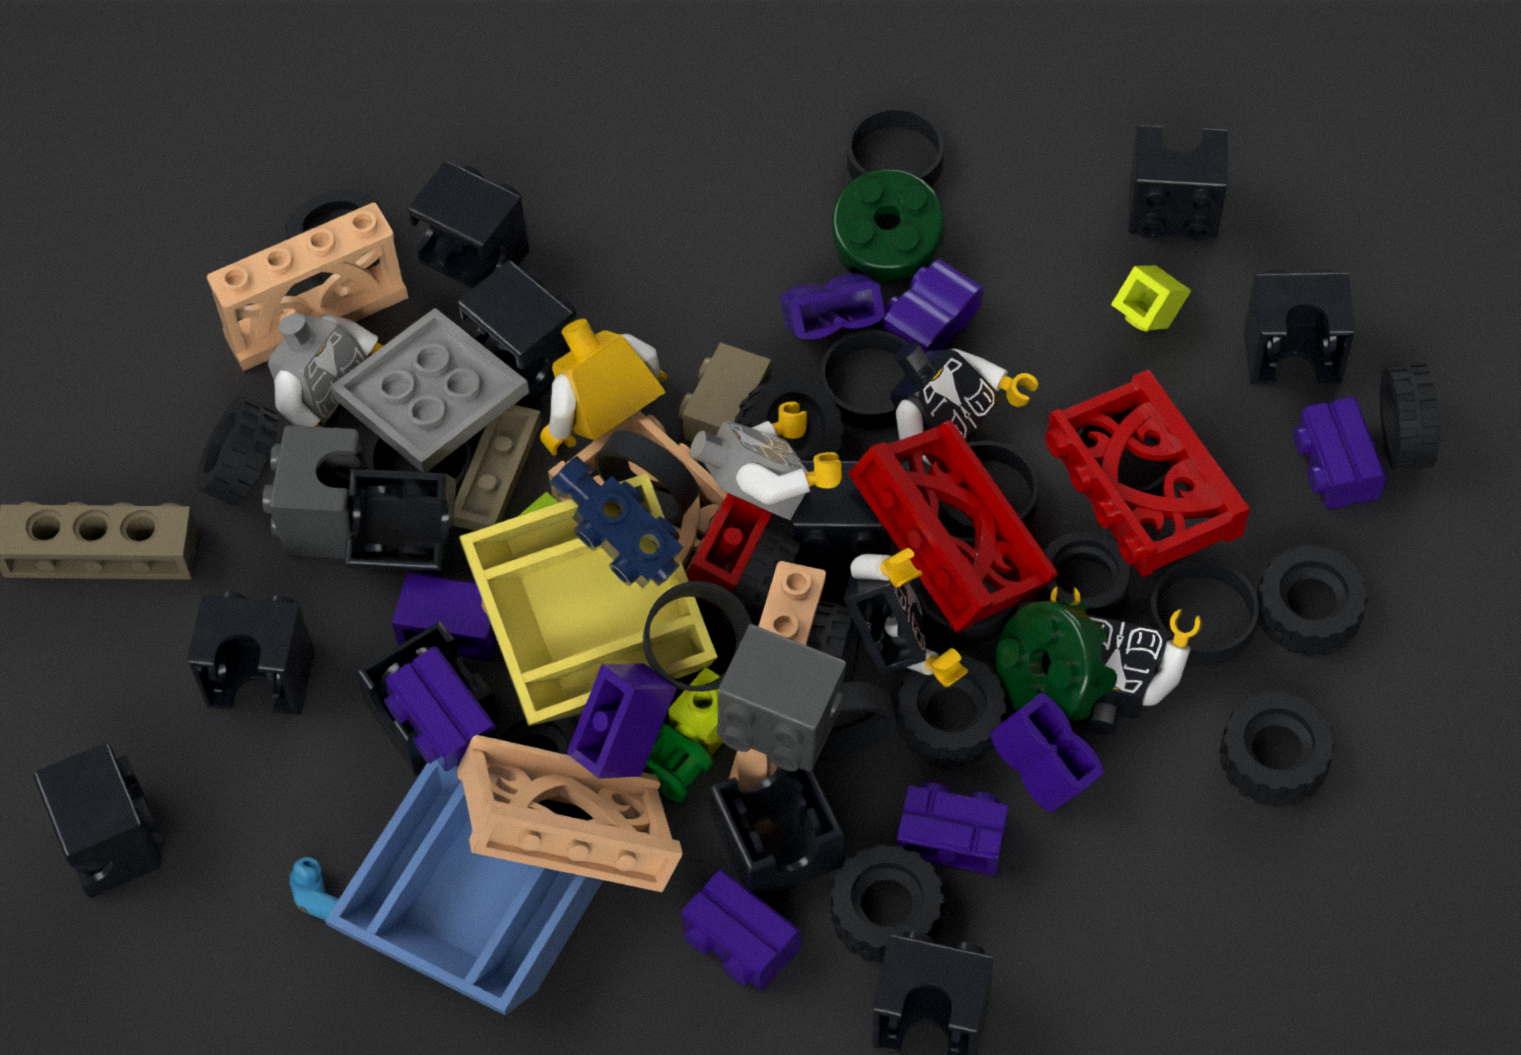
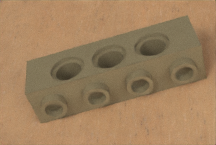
[0,502,199,580]

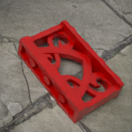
[1045,369,1250,578]
[848,420,1058,633]

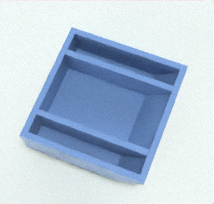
[325,760,604,1016]

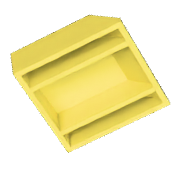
[459,473,717,726]

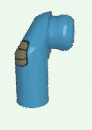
[289,857,339,920]

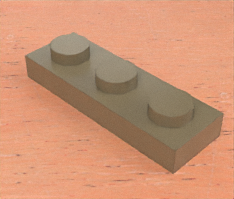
[454,405,542,531]

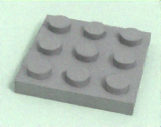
[330,308,529,473]

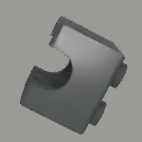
[263,425,368,559]
[717,624,846,772]

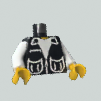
[890,342,1039,466]
[844,548,969,687]
[1049,586,1202,735]

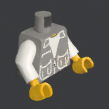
[268,313,383,428]
[690,402,842,520]

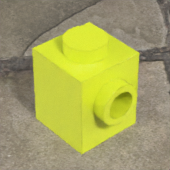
[1111,265,1192,332]
[668,667,723,756]

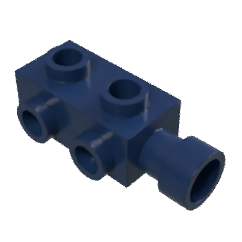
[549,456,683,589]

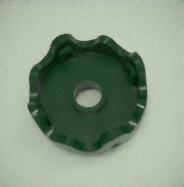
[831,169,945,283]
[995,601,1117,723]

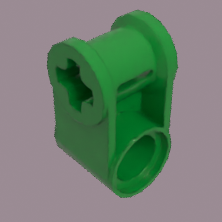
[643,723,713,803]

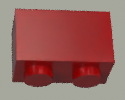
[685,493,772,609]

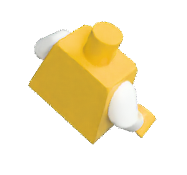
[540,319,668,456]

